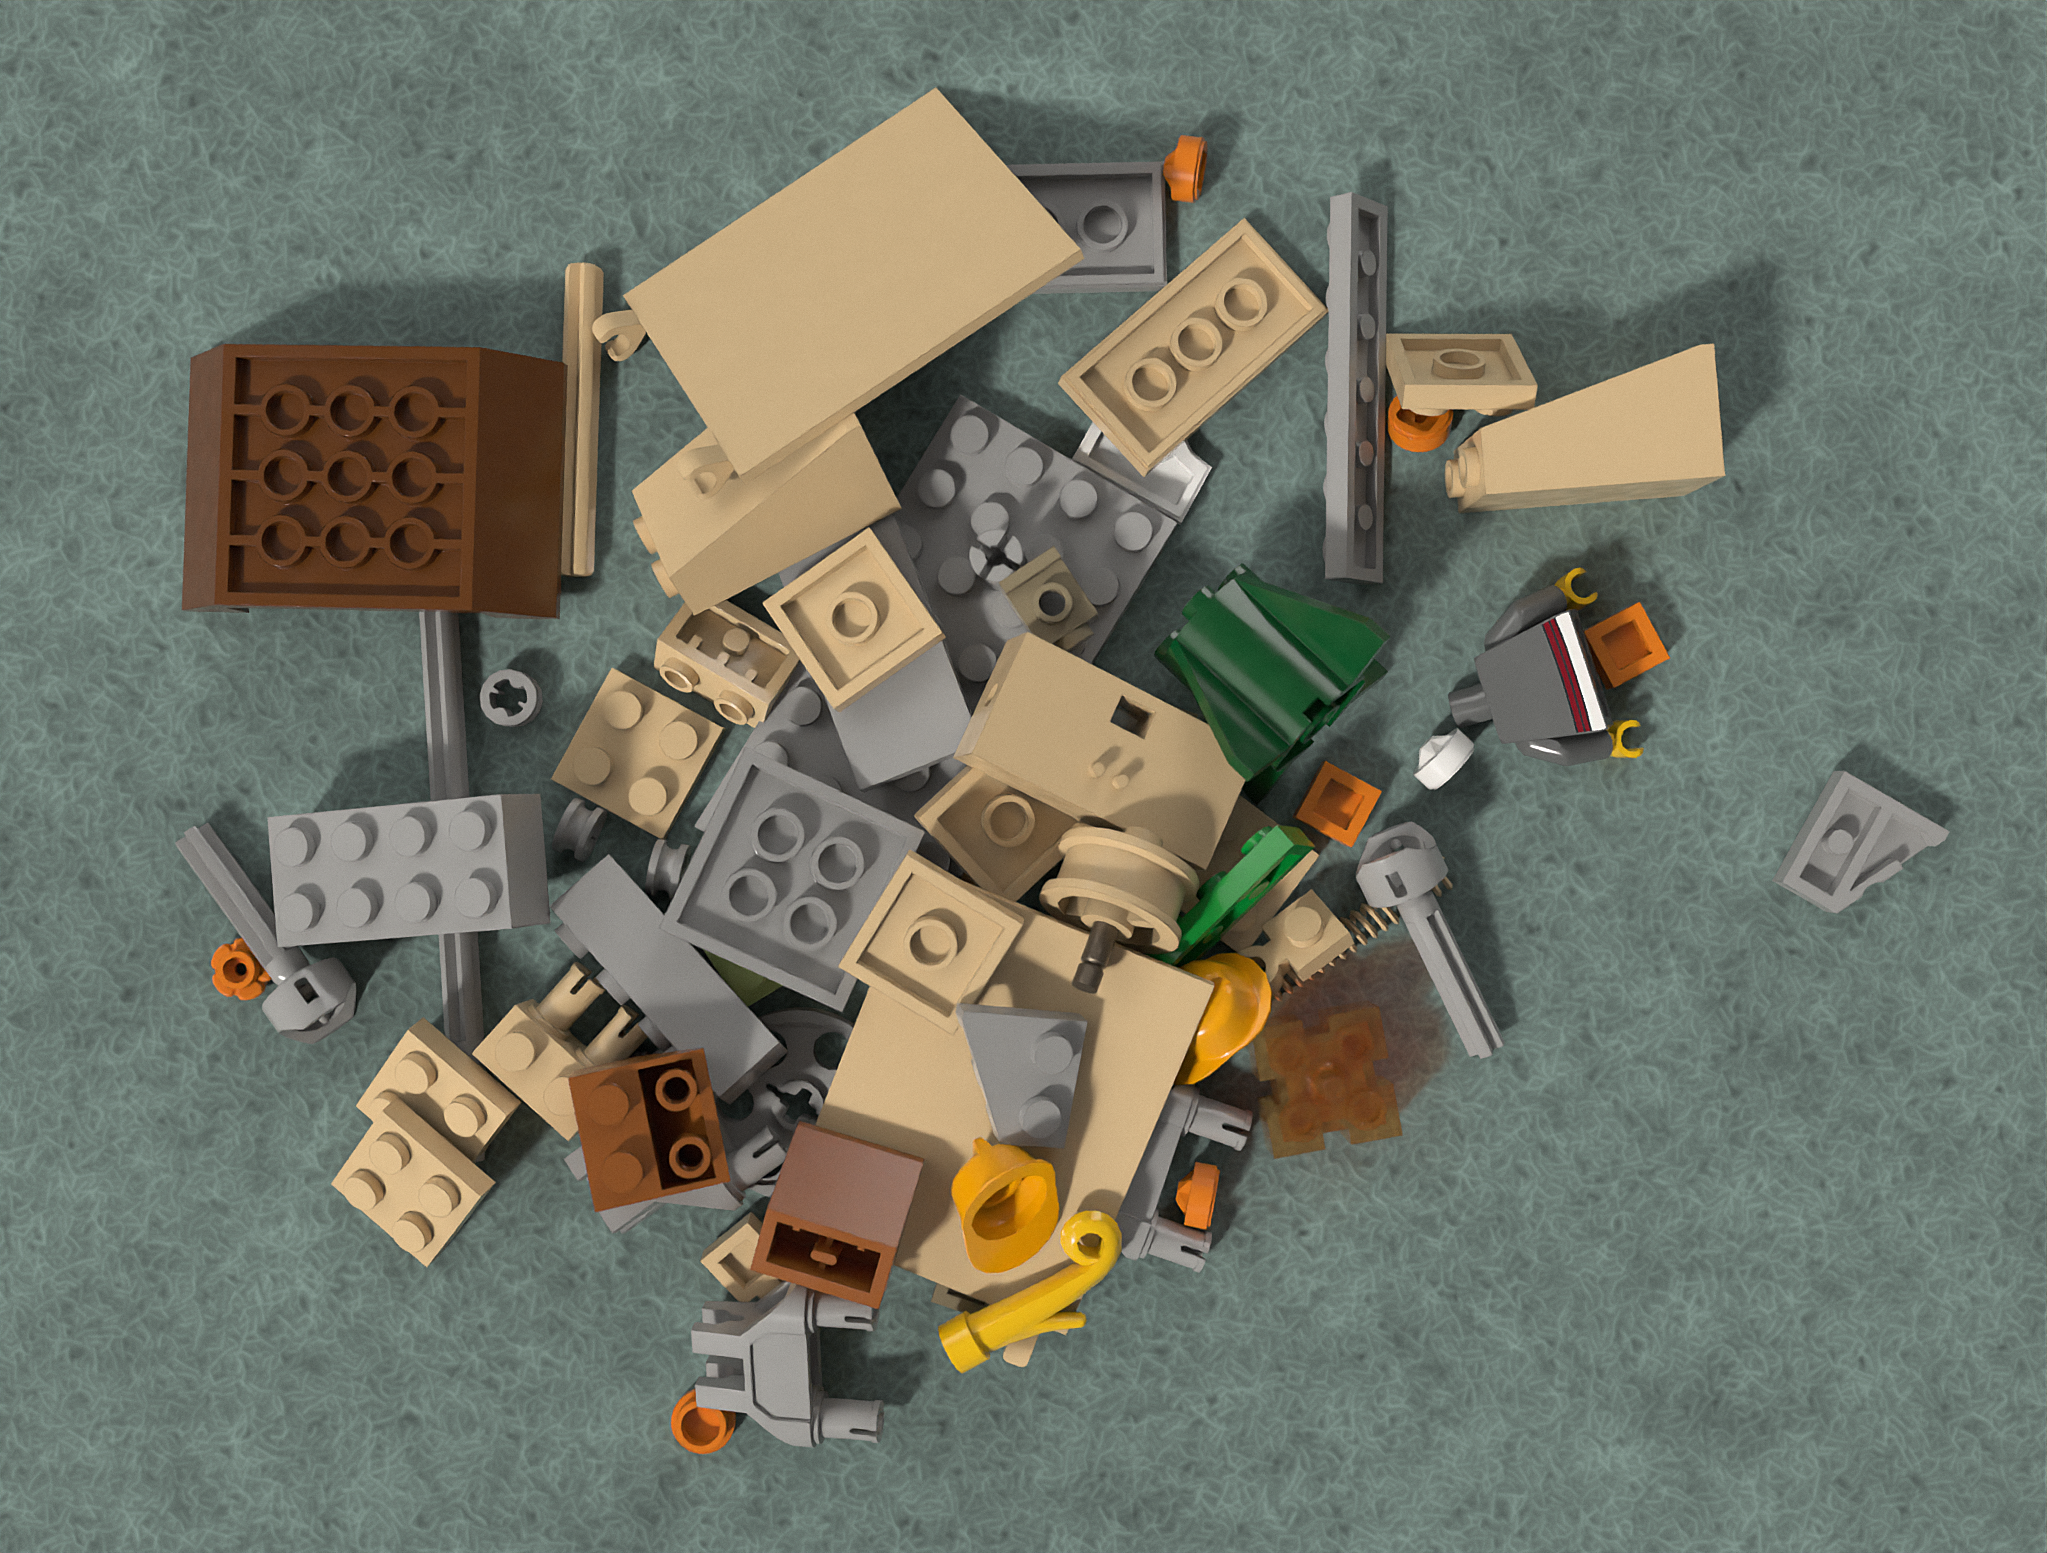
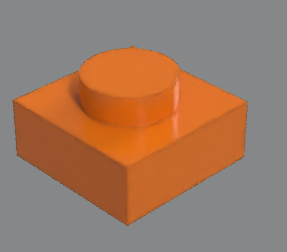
[1583,602,1670,689]
[1293,761,1382,848]

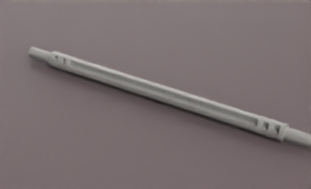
[419,612,486,1162]

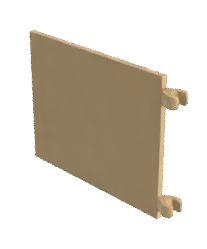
[592,88,1085,499]
[815,881,1215,1367]

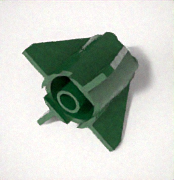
[1154,563,1391,805]

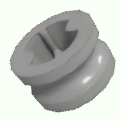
[480,669,543,727]
[552,798,607,862]
[645,839,691,900]

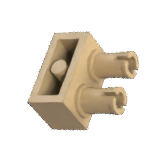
[472,962,649,1141]

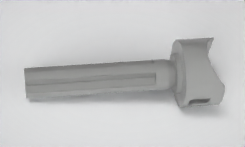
[1355,821,1505,1059]
[175,823,356,1044]

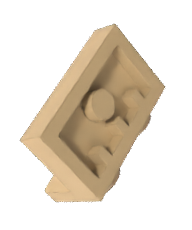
[654,600,801,728]

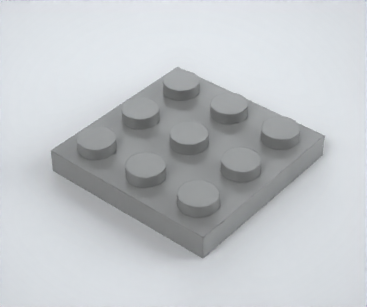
[658,747,925,1012]

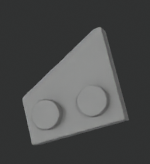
[1772,771,1950,914]
[955,1003,1087,1148]

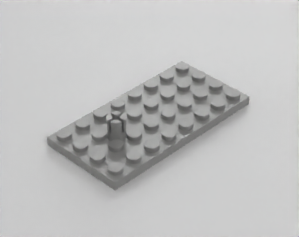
[695,394,1177,879]

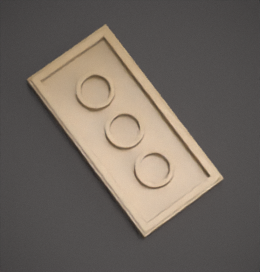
[1058,218,1329,477]

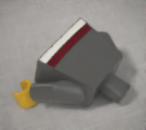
[1448,568,1644,766]

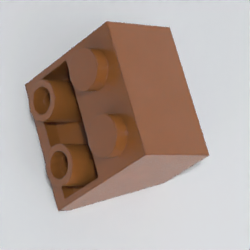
[568,1047,731,1212]
[750,1121,925,1309]

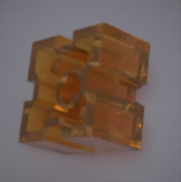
[1247,1000,1403,1159]

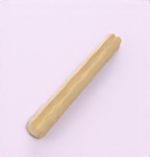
[561,262,604,578]

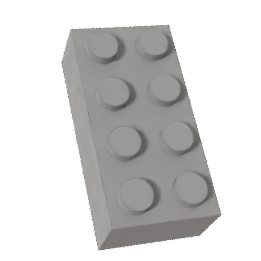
[267,794,551,947]

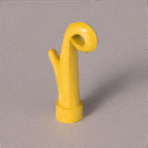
[938,1210,1122,1374]

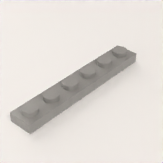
[1322,192,1388,585]

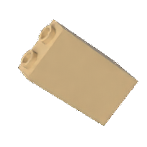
[1445,344,1725,513]
[632,413,902,616]

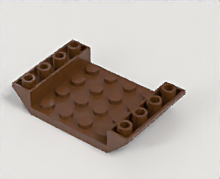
[182,344,568,620]

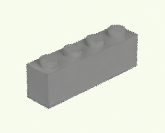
[549,854,788,1105]

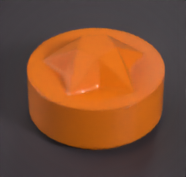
[1163,135,1207,203]
[1388,396,1453,452]
[1175,1162,1220,1230]

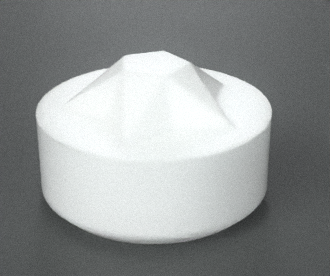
[1413,728,1474,790]

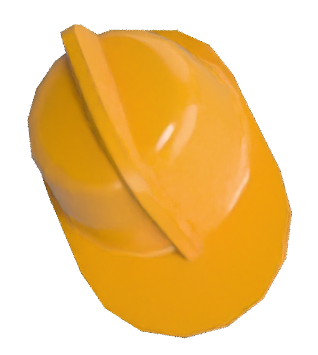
[1173,953,1272,1085]
[951,1137,1059,1273]

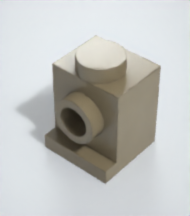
[999,546,1098,653]

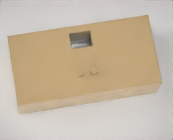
[953,632,1245,870]

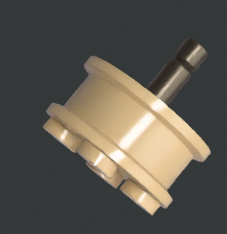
[1039,823,1200,994]

